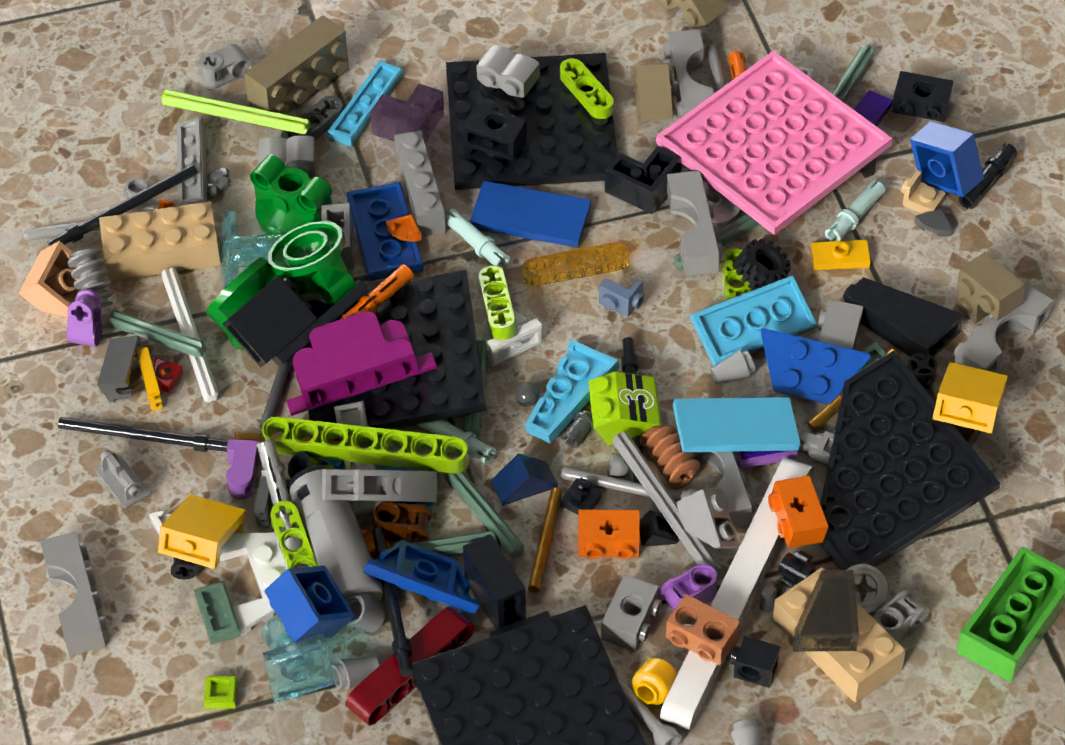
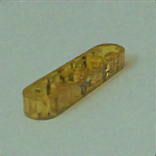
[522,242,629,286]

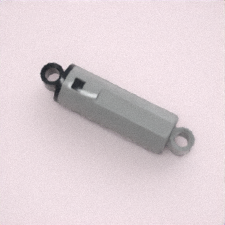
[287,452,385,632]

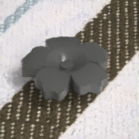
[207,168,231,198]

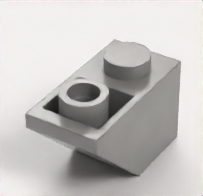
[676,489,739,549]

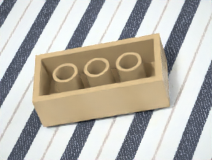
[99,201,221,281]
[773,567,906,703]

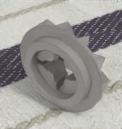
[839,564,888,613]

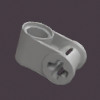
[199,44,252,89]
[875,589,930,642]

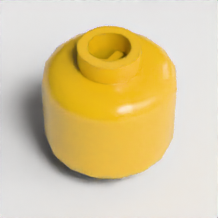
[632,658,677,705]

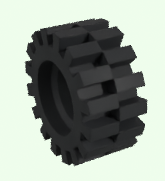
[735,239,791,289]

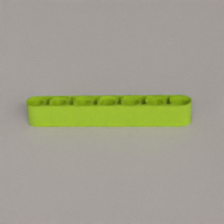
[262,417,469,474]

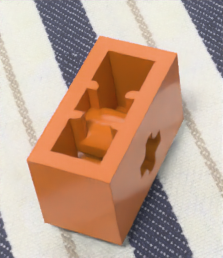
[768,475,828,549]
[578,510,640,559]

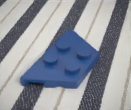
[761,328,872,405]
[363,540,479,615]

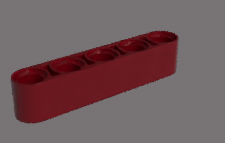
[345,606,475,726]

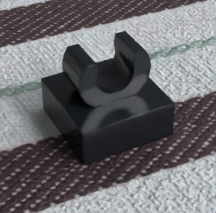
[560,477,602,515]

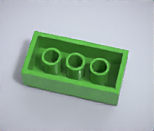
[956,546,1065,683]

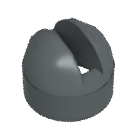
[515,381,541,407]

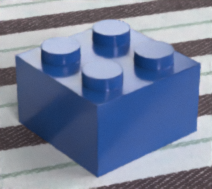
[910,121,984,197]
[264,565,356,643]

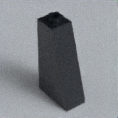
[843,277,963,357]

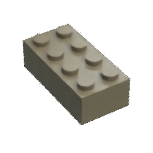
[244,15,349,114]

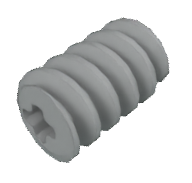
[67,248,114,308]

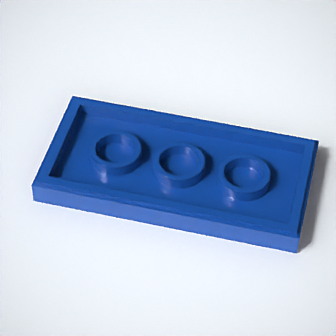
[469,181,591,248]
[346,182,424,281]

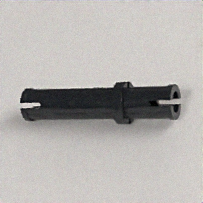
[959,143,1018,209]

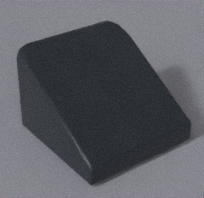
[639,510,679,546]

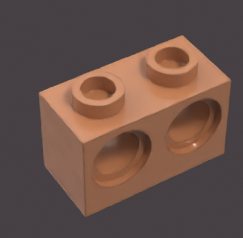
[666,594,741,666]

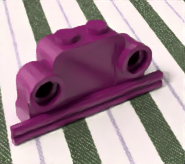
[286,311,437,416]

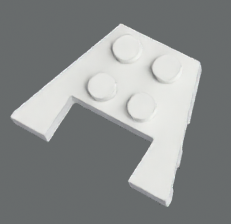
[220,532,310,636]

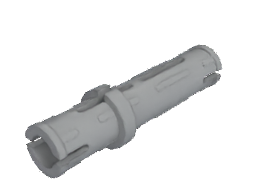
[256,438,291,530]

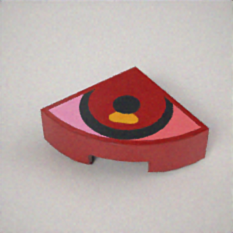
[153,357,183,393]

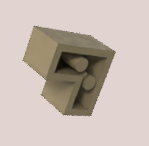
[657,0,728,29]
[630,62,677,121]
[956,252,1025,323]

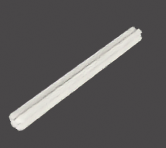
[161,267,219,403]

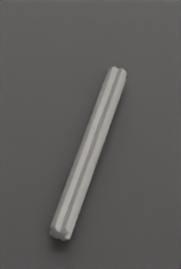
[613,431,721,576]

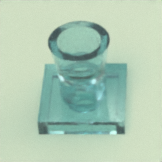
[219,211,282,289]
[261,616,334,703]

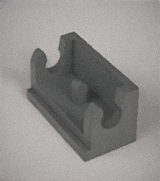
[97,335,142,402]

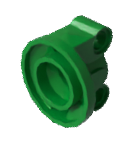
[250,154,332,239]
[268,221,355,305]
[205,256,300,350]

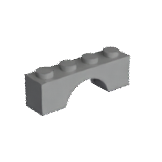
[663,29,714,118]
[394,130,445,238]
[667,171,723,276]
[954,283,1054,373]
[692,451,755,528]
[40,532,109,656]

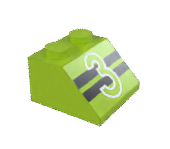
[588,371,662,446]

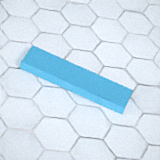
[327,61,404,147]

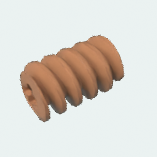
[640,425,700,490]

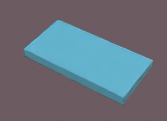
[690,275,818,367]
[673,397,800,452]

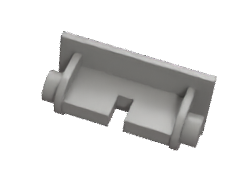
[94,450,151,509]

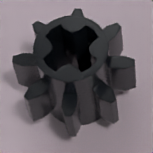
[778,550,816,588]

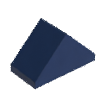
[491,453,558,506]

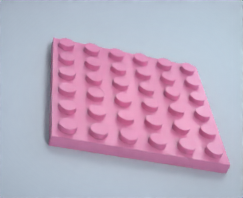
[656,51,892,235]

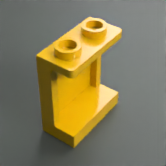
[932,362,1008,434]
[158,494,246,569]

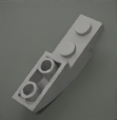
[322,469,437,502]

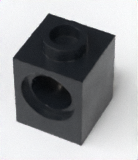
[730,636,780,688]

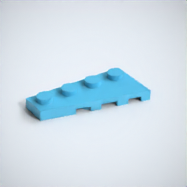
[525,340,619,443]

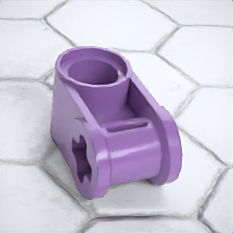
[66,289,102,347]
[658,564,717,613]

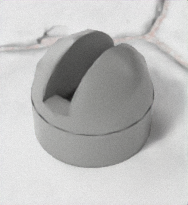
[608,452,630,477]

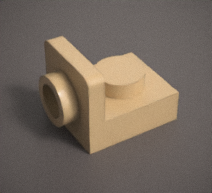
[901,170,946,214]

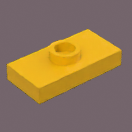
[810,240,871,270]

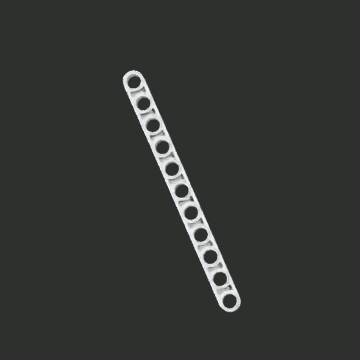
[660,457,813,730]

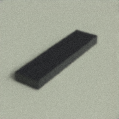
[272,281,369,366]

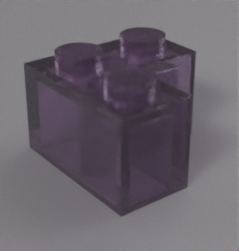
[370,83,444,144]

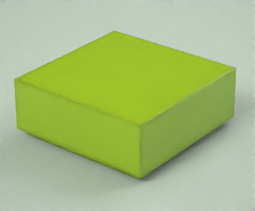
[203,676,238,709]

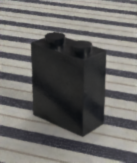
[222,275,317,368]
[463,534,526,629]

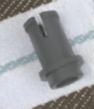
[561,410,594,448]

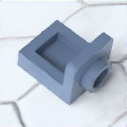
[599,278,645,317]

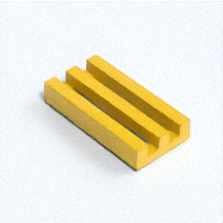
[137,347,163,411]

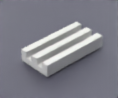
[487,318,542,366]

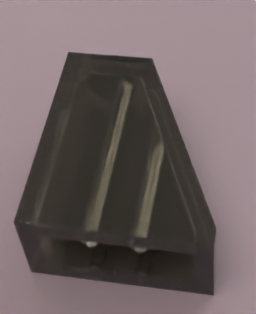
[793,568,859,652]

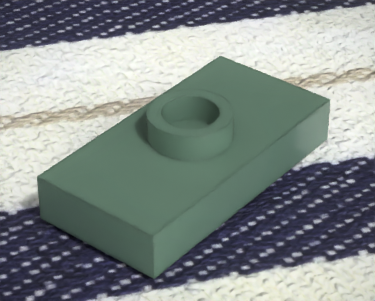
[194,581,241,644]

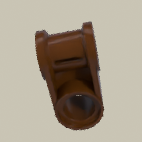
[373,502,432,543]

